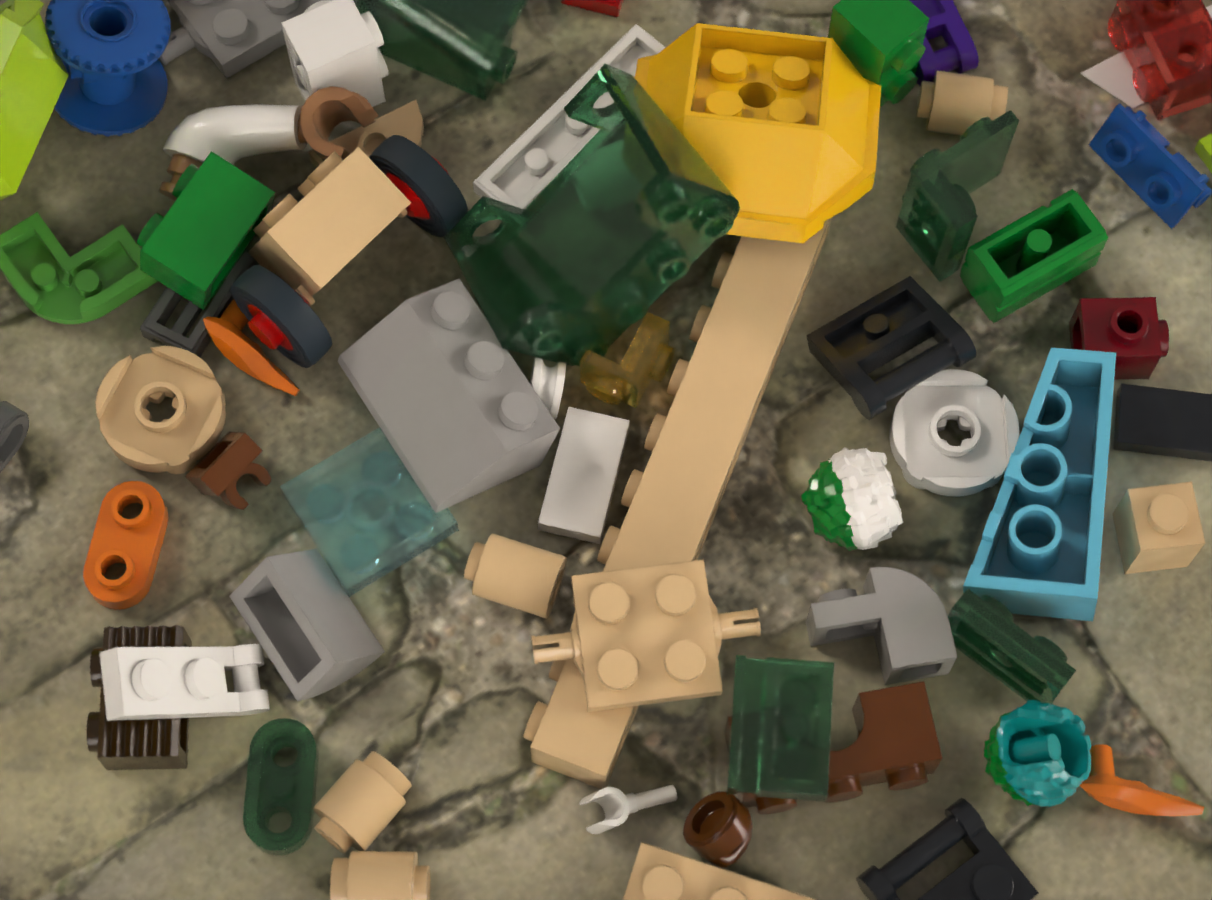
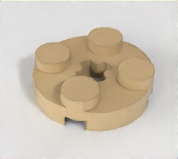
[95,346,226,474]

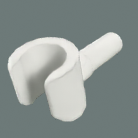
[579,785,677,834]

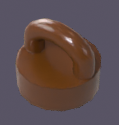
[683,791,753,868]

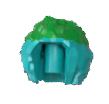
[984,700,1091,807]

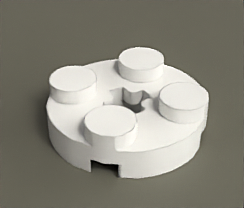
[889,369,1019,497]

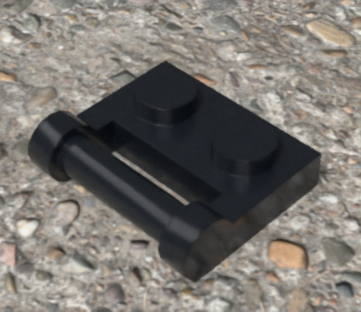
[806,276,976,420]
[856,798,1039,900]

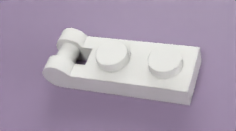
[99,644,270,721]

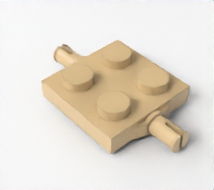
[531,559,761,712]

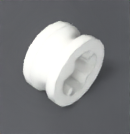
[529,358,566,419]

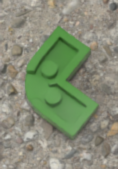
[0,212,158,324]

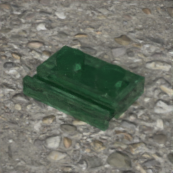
[948,589,1077,704]
[726,655,834,802]

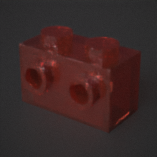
[1108,0,1212,120]

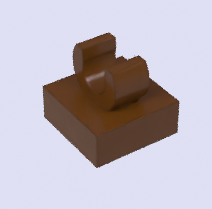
[185,432,272,510]

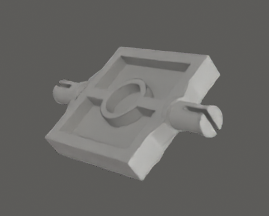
[159,0,320,79]

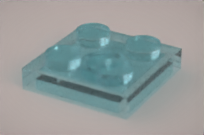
[280,427,459,597]

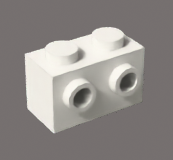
[281,0,389,107]

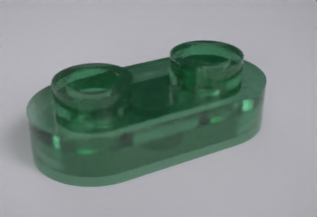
[243,718,319,856]

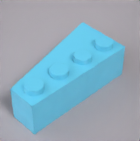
[962,347,1116,621]

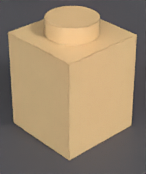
[1112,482,1205,574]

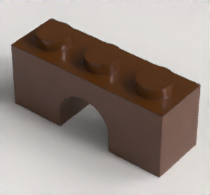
[724,681,942,815]

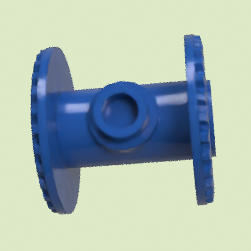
[45,0,171,137]

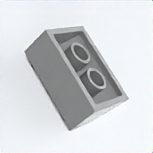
[337,279,560,513]

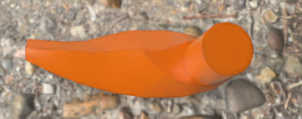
[203,299,300,396]
[1080,744,1204,816]

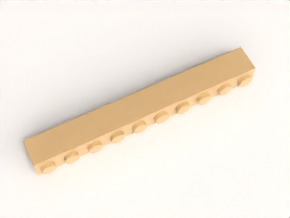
[524,218,831,789]

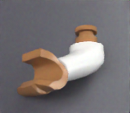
[159,86,379,201]

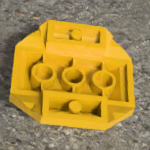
[623,23,881,243]

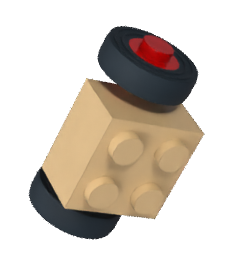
[230,135,468,368]

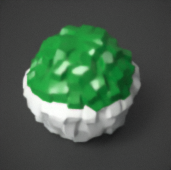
[801,447,904,551]

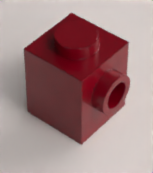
[1069,297,1169,380]

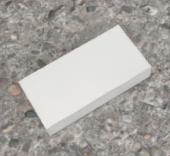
[538,406,630,544]

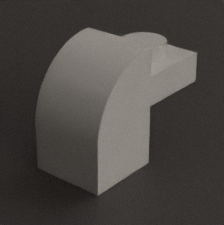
[806,567,957,685]

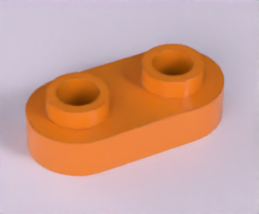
[83,481,169,610]

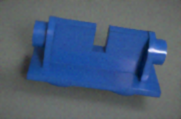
[1089,103,1212,229]

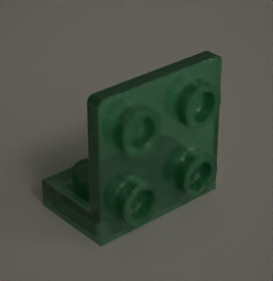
[896,110,1019,282]

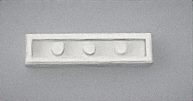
[473,24,666,228]

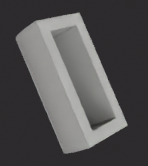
[229,549,385,702]

